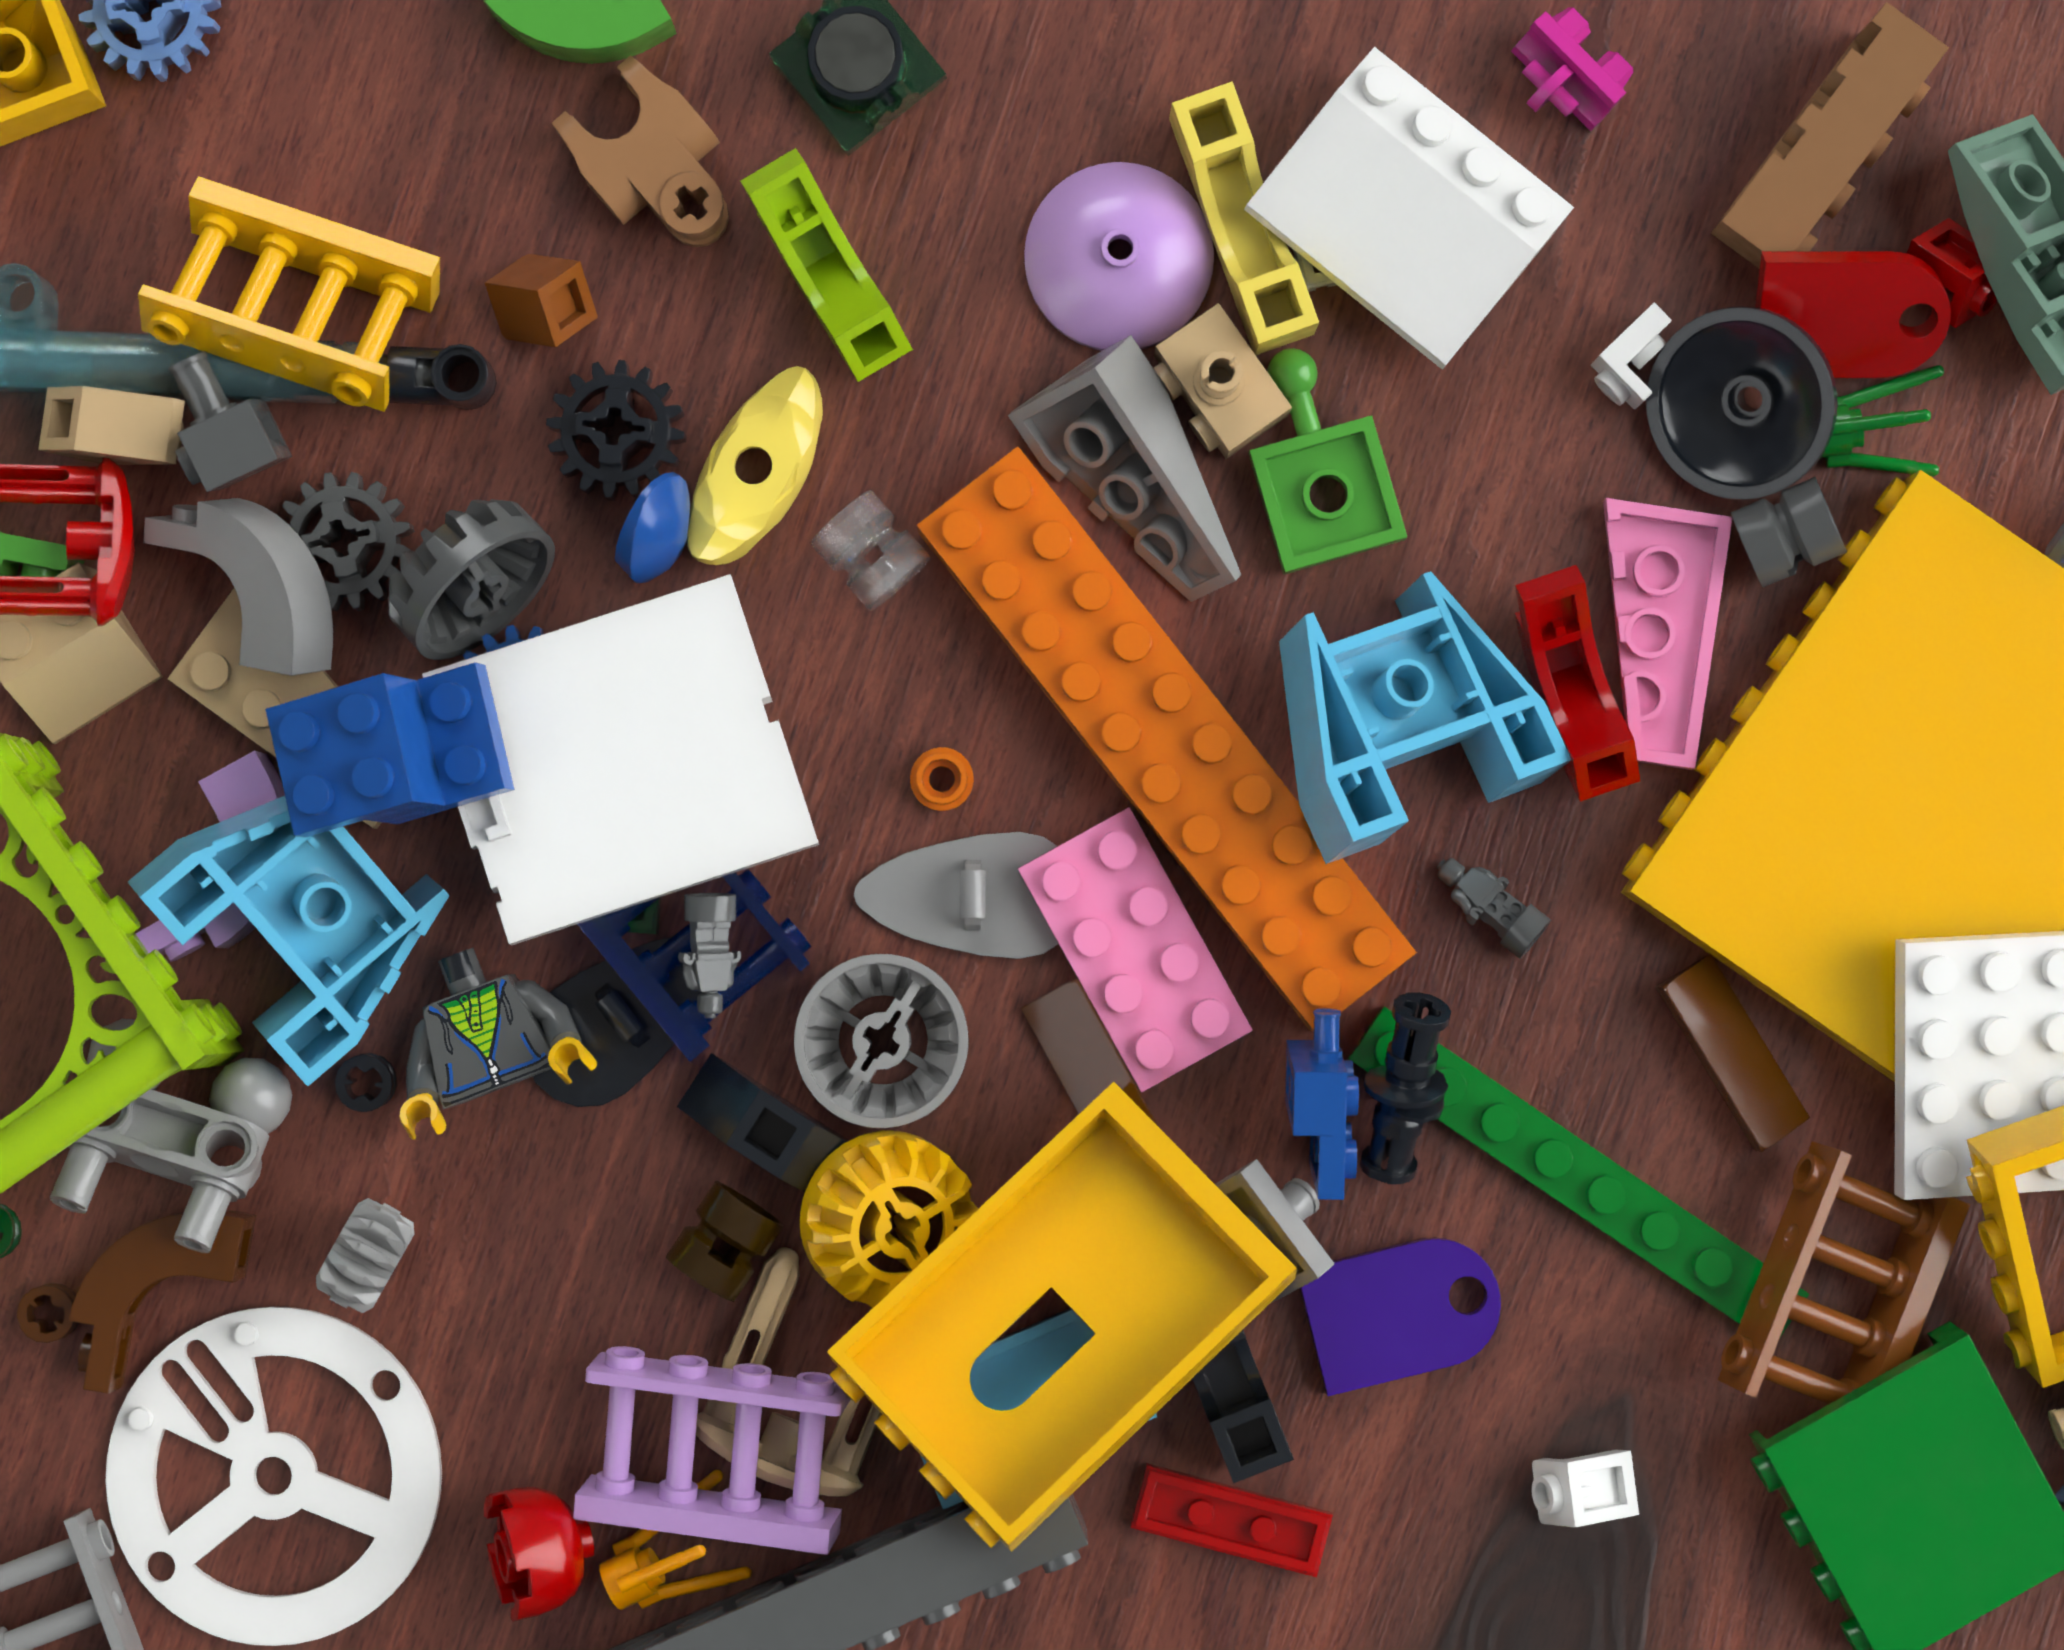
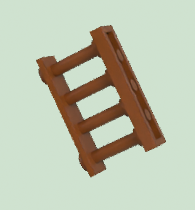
[1718,1141,1971,1404]

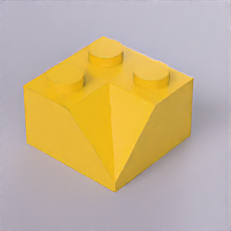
[0,0,106,147]

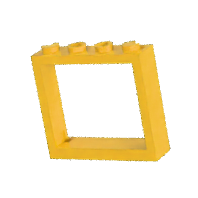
[1966,1105,2064,1388]

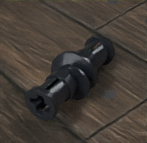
[1360,992,1451,1184]

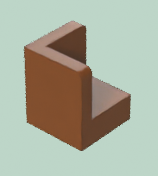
[485,254,598,347]

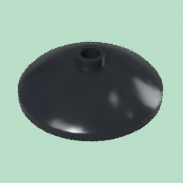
[1646,306,1838,499]

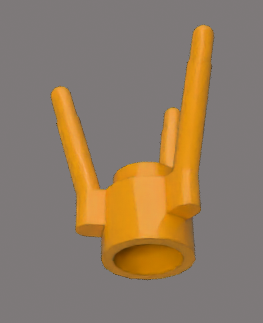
[599,1470,752,1610]

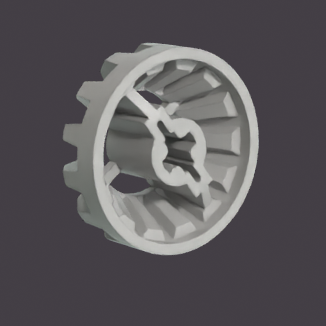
[794,954,969,1128]

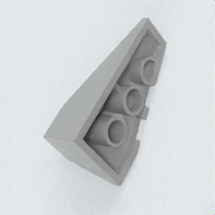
[1008,335,1241,602]

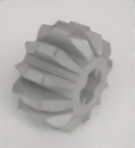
[316,1198,415,1313]

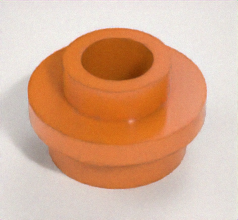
[910,747,974,811]

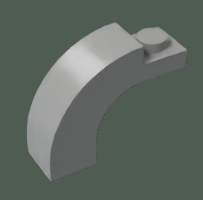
[143,498,333,676]

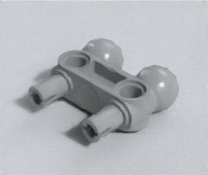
[50,1019,292,1253]

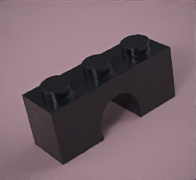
[1192,1330,1294,1484]

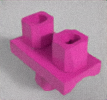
[1511,7,1633,131]

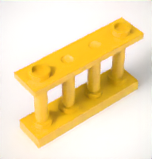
[138,176,440,412]

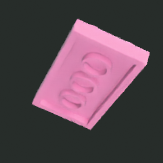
[1017,807,1253,1093]

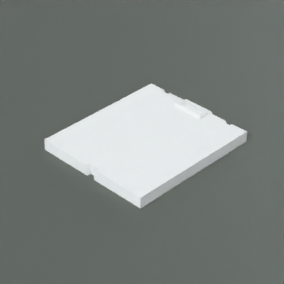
[422,574,819,945]

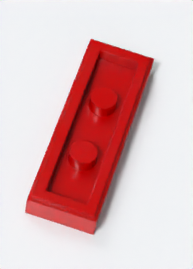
[1130,1463,1333,1578]

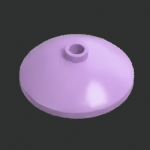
[1024,162,1214,351]

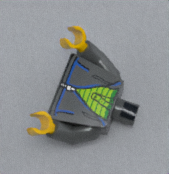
[399,948,597,1140]

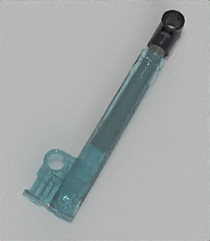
[0,263,497,410]

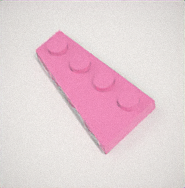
[1603,498,1732,770]

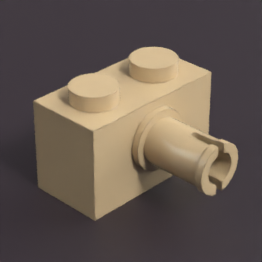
[1153,303,1292,459]

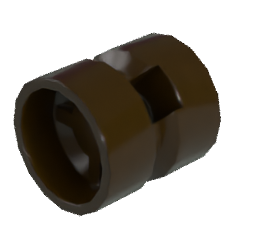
[666,1181,784,1302]

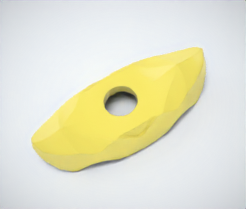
[687,366,823,565]

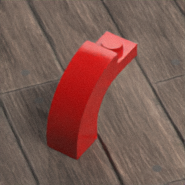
[1514,565,1641,802]

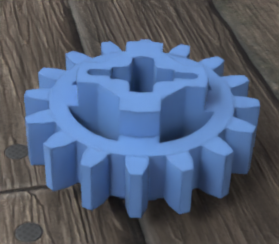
[78,0,222,82]

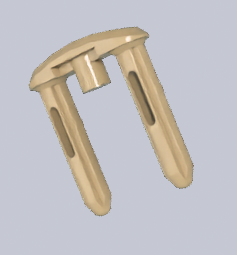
[696,1247,882,1496]

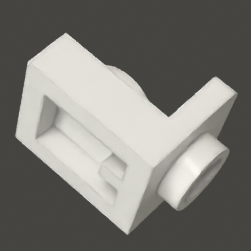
[1591,302,1672,409]
[1532,1450,1639,1527]

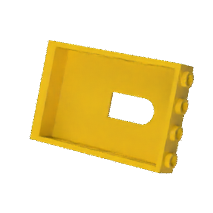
[827,1082,1297,1552]

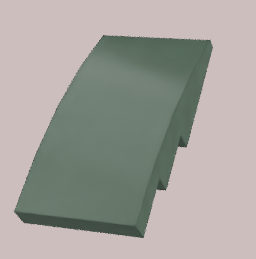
[1948,114,2064,395]

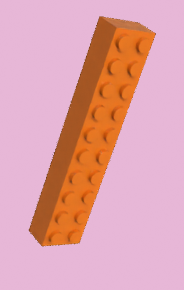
[917,446,1417,1032]

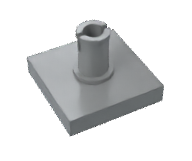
[1215,1159,1334,1304]

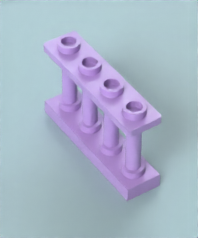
[573,1346,851,1555]

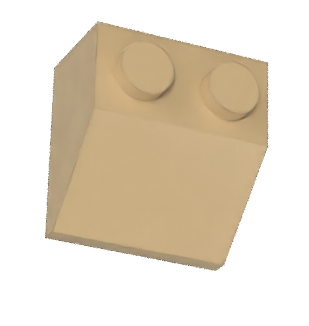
[0,562,163,744]

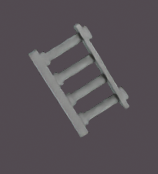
[0,1508,144,1650]

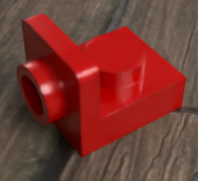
[1907,218,1998,328]

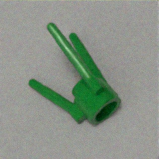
[1822,365,1944,477]

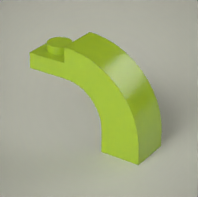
[740,148,913,382]

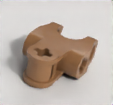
[552,55,729,247]

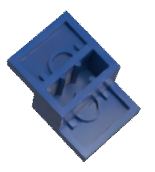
[265,662,515,837]

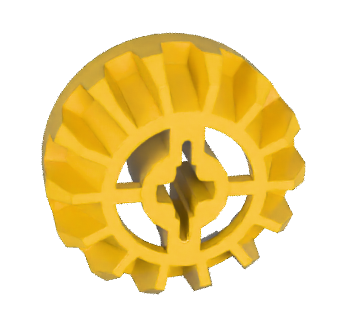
[800,1130,979,1308]

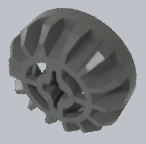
[389,499,555,660]

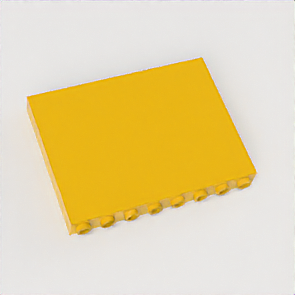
[1621,470,2064,1082]

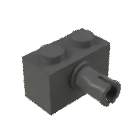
[168,351,293,492]

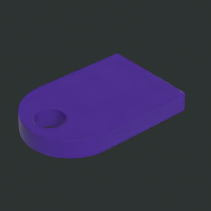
[1300,1237,1501,1396]

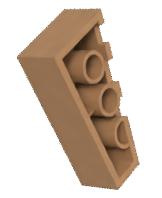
[1711,2,1949,269]

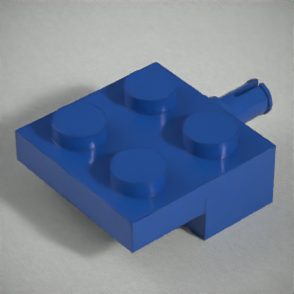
[1285,1008,1359,1200]

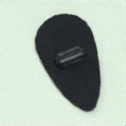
[533,936,702,1107]

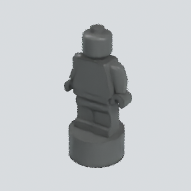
[1437,858,1552,959]
[678,893,741,1018]

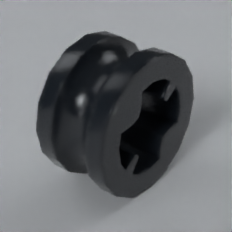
[335,1053,397,1112]

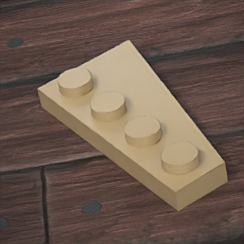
[167,588,382,829]

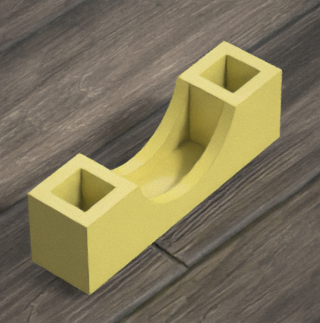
[1169,81,1319,355]

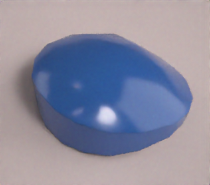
[614,472,690,584]

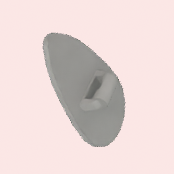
[854,832,1058,959]

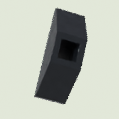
[677,1053,849,1192]

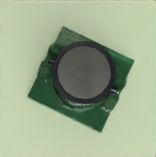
[768,0,947,156]

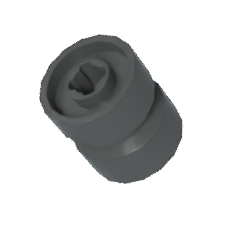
[1731,477,1847,588]

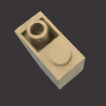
[38,386,185,465]

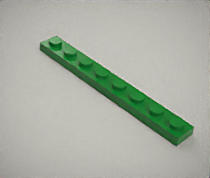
[1347,1006,1809,1338]

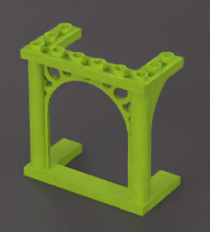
[0,733,244,1194]

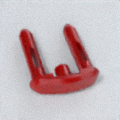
[0,457,134,626]

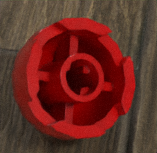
[484,1487,594,1622]

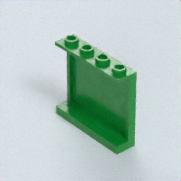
[1748,1321,2064,1650]

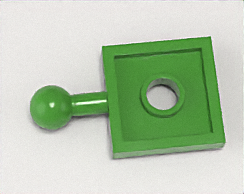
[1248,348,1407,575]

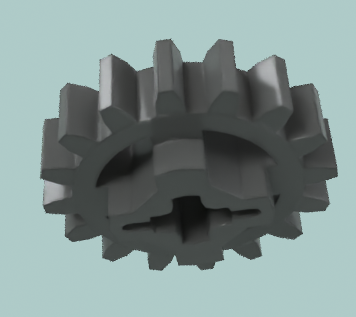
[282,472,415,612]

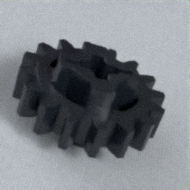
[546,360,687,501]

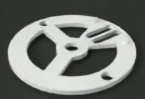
[106,1306,442,1646]

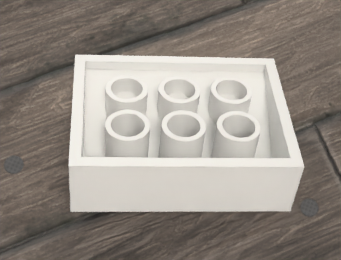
[1244,47,1574,370]

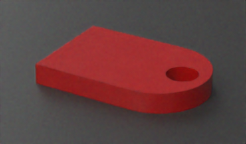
[1755,251,1951,378]

